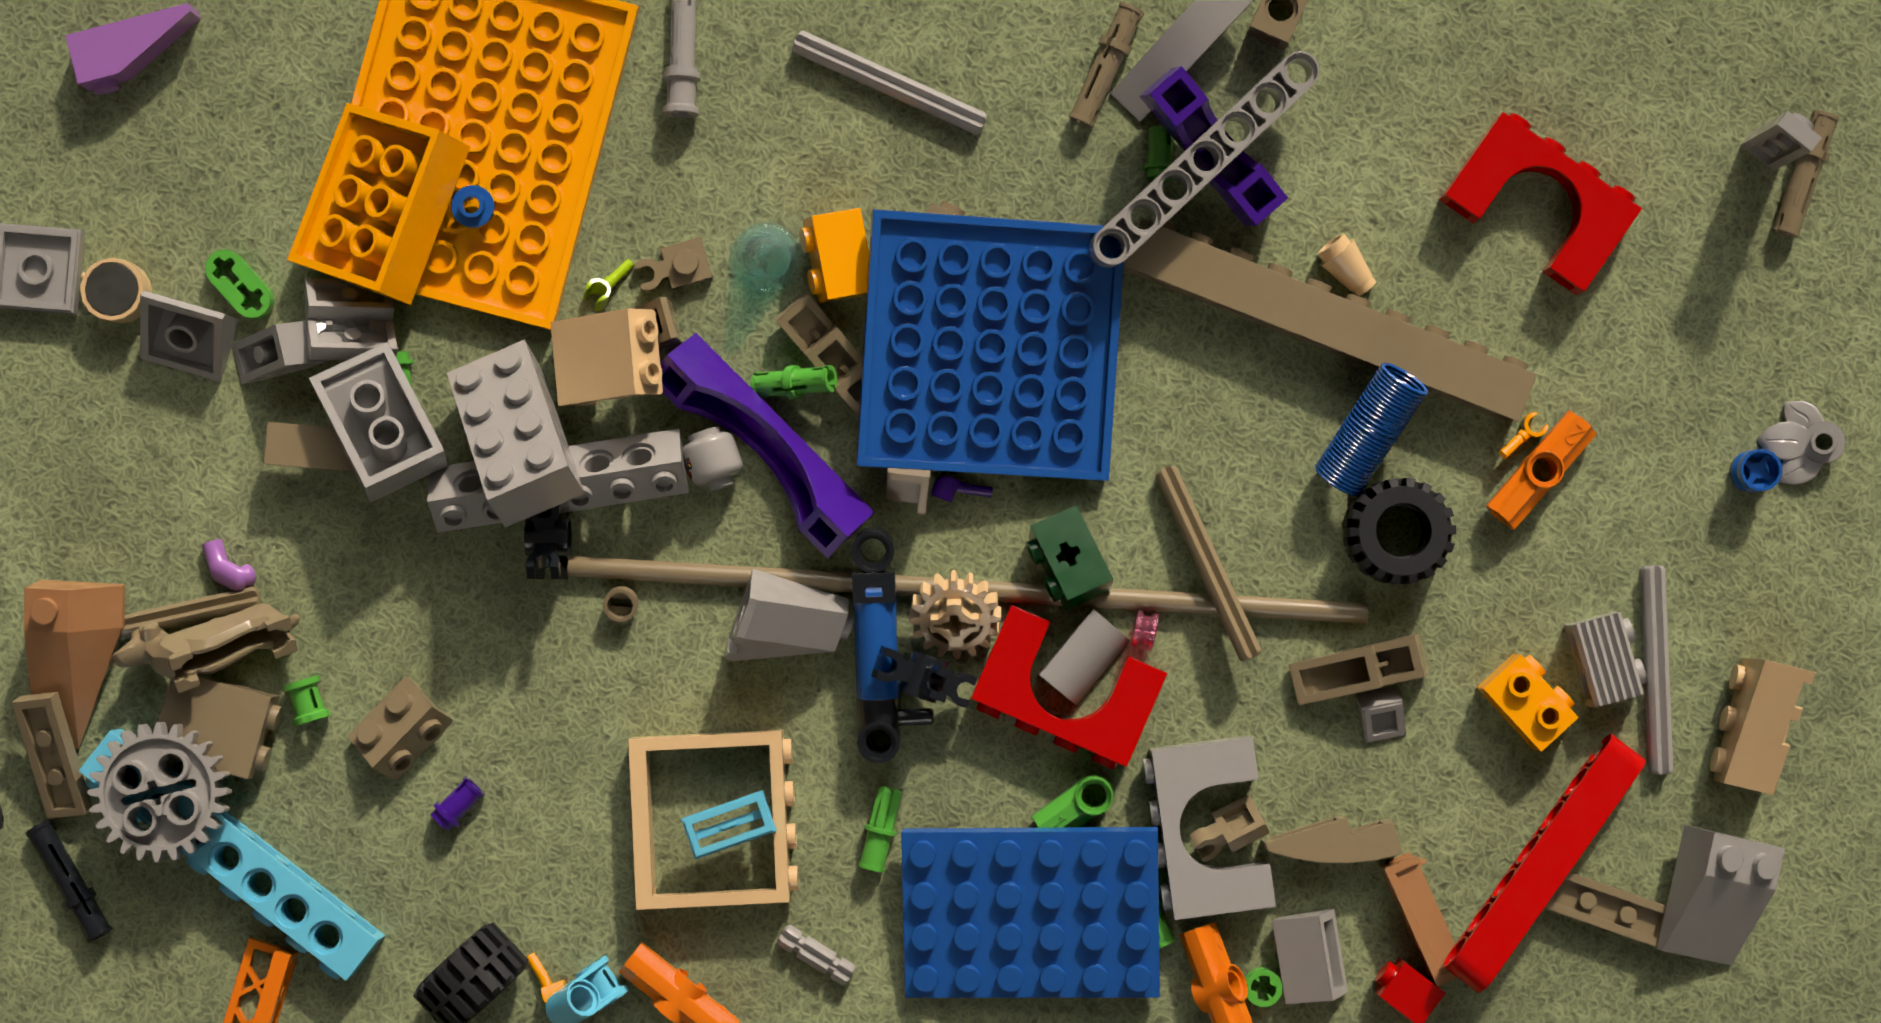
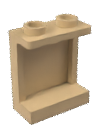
[550,308,663,406]

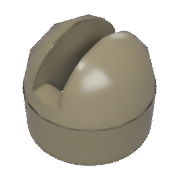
[603,586,638,622]

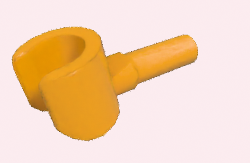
[1499,412,1548,459]
[527,952,566,1003]

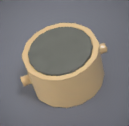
[80,257,152,324]

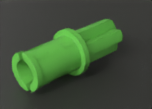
[858,786,902,873]

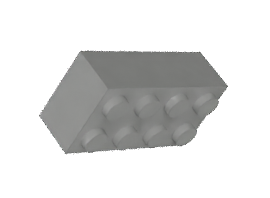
[447,339,585,528]

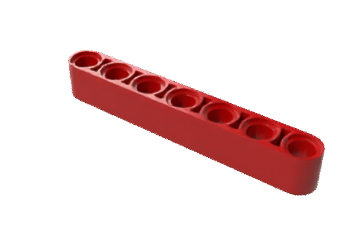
[1443,733,1646,994]

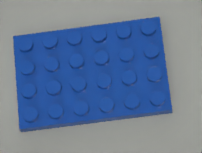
[901,827,1160,998]

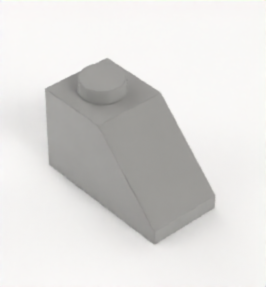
[232,321,328,384]

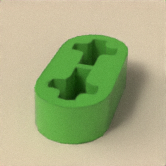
[205,249,275,320]

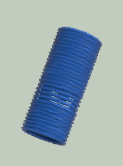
[1314,363,1428,496]

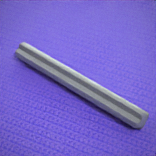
[792,31,987,135]
[1640,565,1674,775]

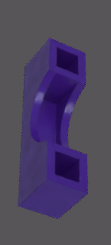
[1139,66,1288,226]

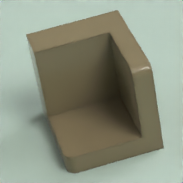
[885,468,931,515]

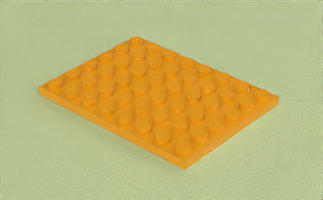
[351,0,640,330]

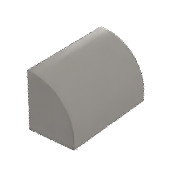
[1038,609,1130,706]
[1272,909,1348,1004]

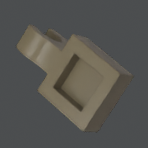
[1190,794,1269,862]

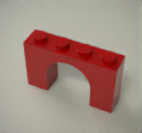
[1439,112,1642,295]
[971,605,1168,770]

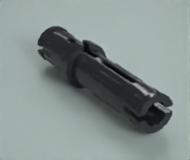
[25,819,113,943]

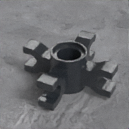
[524,504,572,579]
[871,645,977,708]

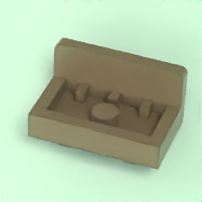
[347,676,453,780]

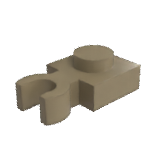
[634,237,713,292]

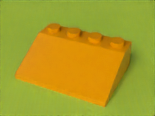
[287,102,471,305]

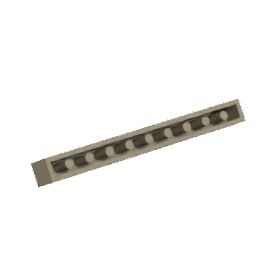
[1123,219,1537,424]

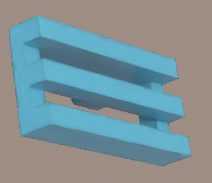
[681,790,777,860]

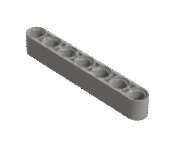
[1089,51,1320,268]

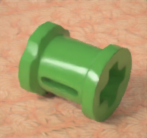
[282,675,331,726]

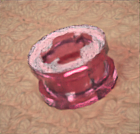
[1130,609,1159,651]

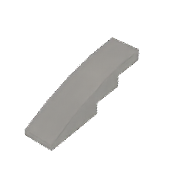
[1110,0,1254,122]

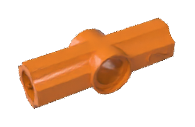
[1485,410,1597,530]
[1179,922,1253,1023]
[618,942,741,1023]

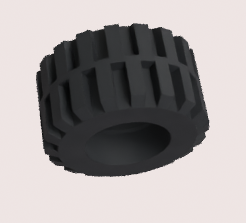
[1343,478,1456,584]
[413,922,529,1023]

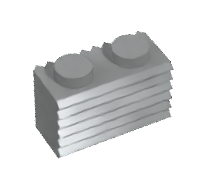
[1564,612,1647,708]

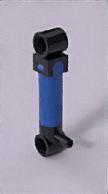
[851,526,934,764]

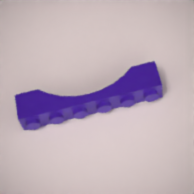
[660,333,874,558]

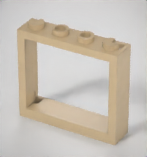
[628,730,799,910]

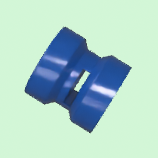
[1730,449,1782,492]

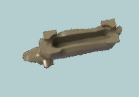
[112,603,299,694]

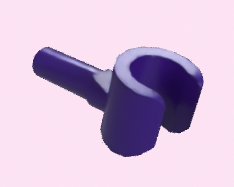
[931,476,993,503]

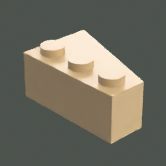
[1710,658,1816,795]

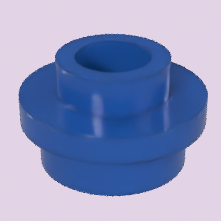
[451,185,495,228]

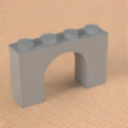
[1143,735,1276,920]

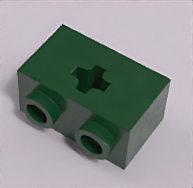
[1026,505,1114,611]

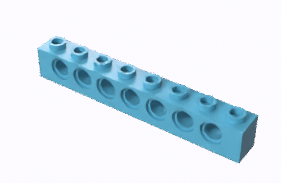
[79,729,385,981]

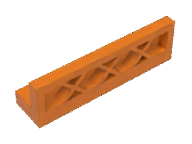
[223,937,299,1023]

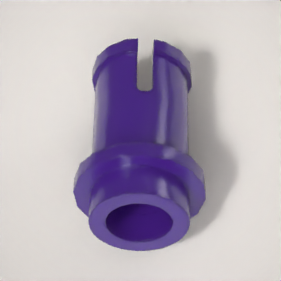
[431,776,485,831]

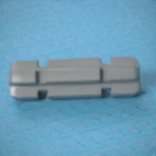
[777,925,856,985]

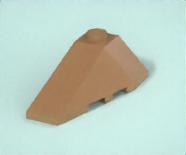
[24,580,125,749]

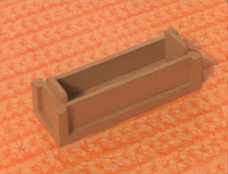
[1378,852,1457,987]

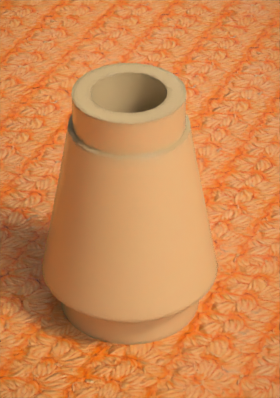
[1317,233,1376,296]

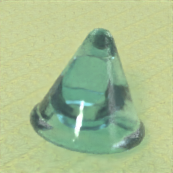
[730,222,801,293]

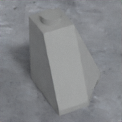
[725,569,854,661]

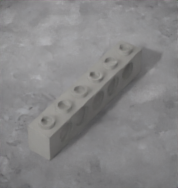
[427,428,689,533]

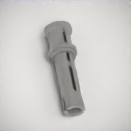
[662,0,701,118]

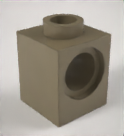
[1246,0,1308,50]

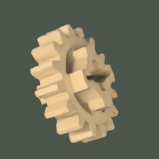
[909,570,1001,659]

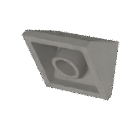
[140,291,240,382]

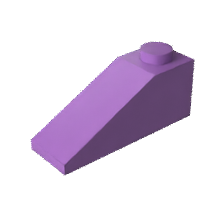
[65,3,200,95]

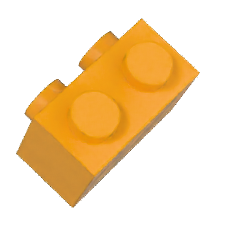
[799,208,869,304]
[1476,654,1579,752]

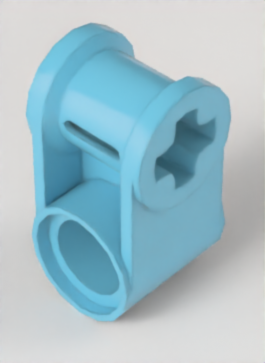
[546,955,629,1023]

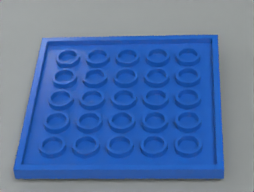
[856,209,1124,481]

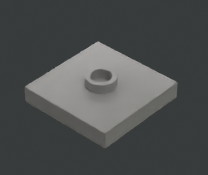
[0,223,85,315]

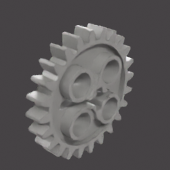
[87,722,232,863]

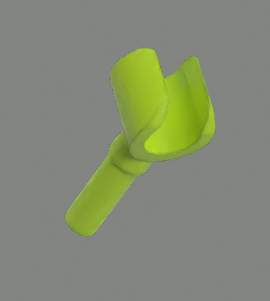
[583,259,634,311]

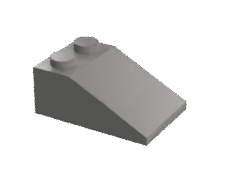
[309,342,448,503]
[1657,825,1785,965]

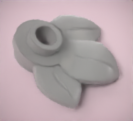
[1757,401,1846,484]

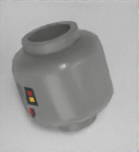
[682,426,743,492]

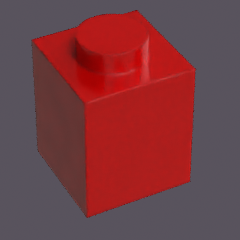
[1374,957,1446,1023]

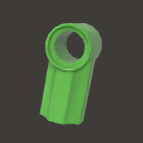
[1032,772,1113,828]

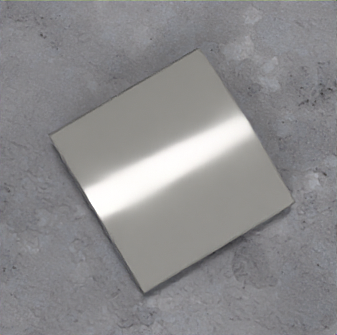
[304,278,398,361]

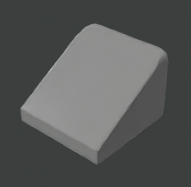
[1355,686,1406,743]

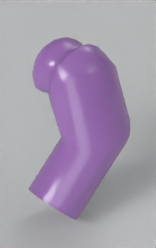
[201,539,256,591]

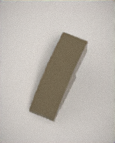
[1289,633,1430,705]
[1261,815,1403,863]

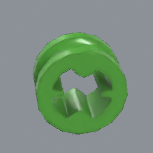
[1245,967,1282,1007]

